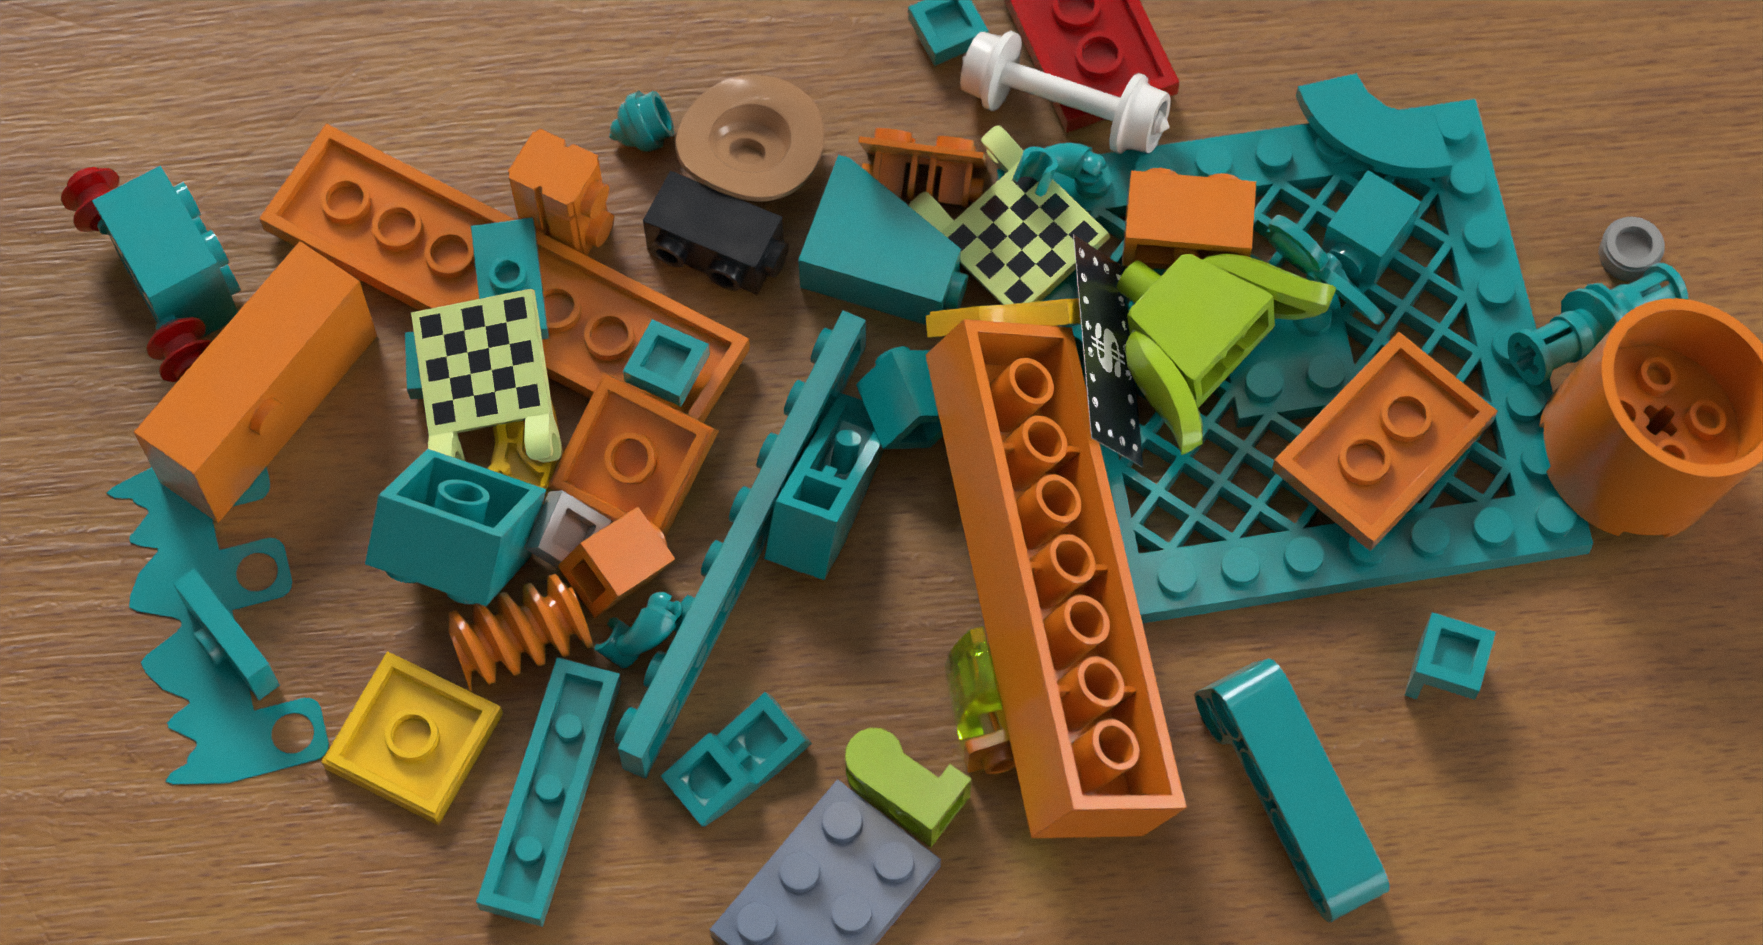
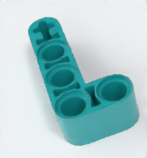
[1194,658,1390,923]

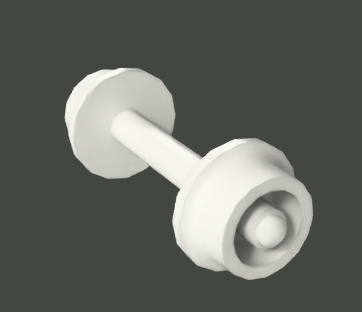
[960,31,1171,154]

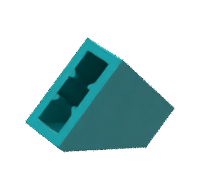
[798,155,968,325]

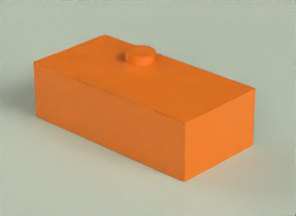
[134,241,378,523]

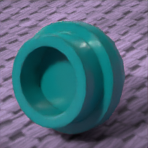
[609,91,674,152]

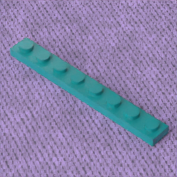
[614,311,866,779]

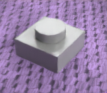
[524,490,611,570]

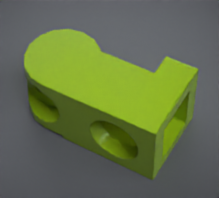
[845,728,971,847]

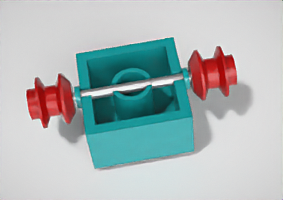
[61,165,241,382]

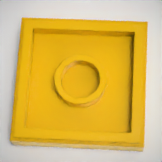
[321,651,503,826]

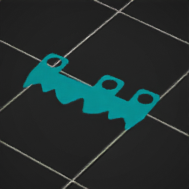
[106,466,329,784]

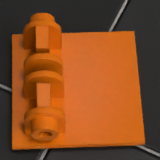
[858,128,988,208]

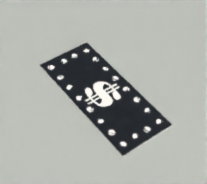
[1073,234,1143,467]

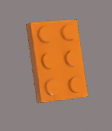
[1272,332,1498,551]

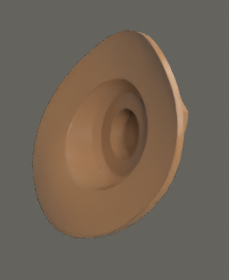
[675,74,825,202]

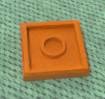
[548,373,719,538]

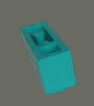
[764,393,885,580]

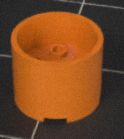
[1539,298,1763,538]

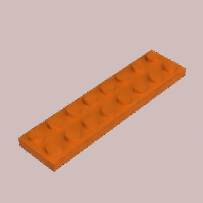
[259,123,750,423]

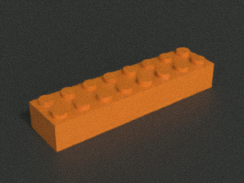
[926,319,1187,838]

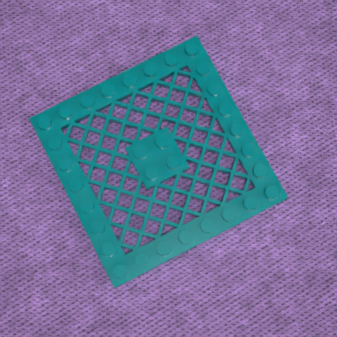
[996,99,1594,623]

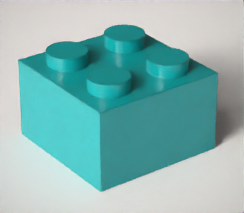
[365,449,546,606]

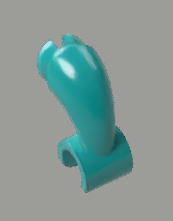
[1012,143,1107,197]
[594,592,682,669]

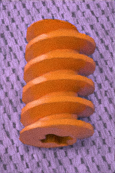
[448,574,594,692]

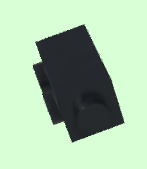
[643,170,789,295]

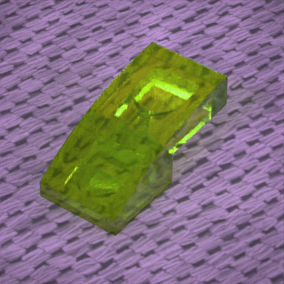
[944,626,1003,740]

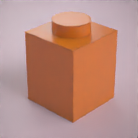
[557,507,675,618]

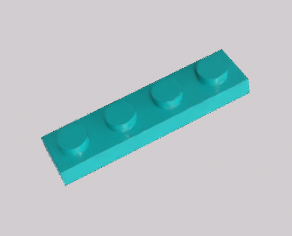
[476,658,622,927]

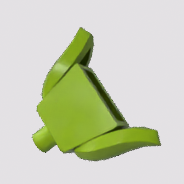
[1117,254,1336,455]

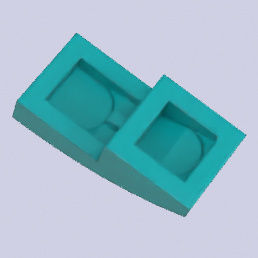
[661,692,812,827]

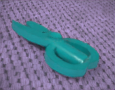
[1264,215,1385,325]

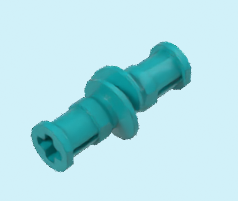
[1507,263,1688,385]

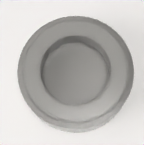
[1599,217,1665,282]

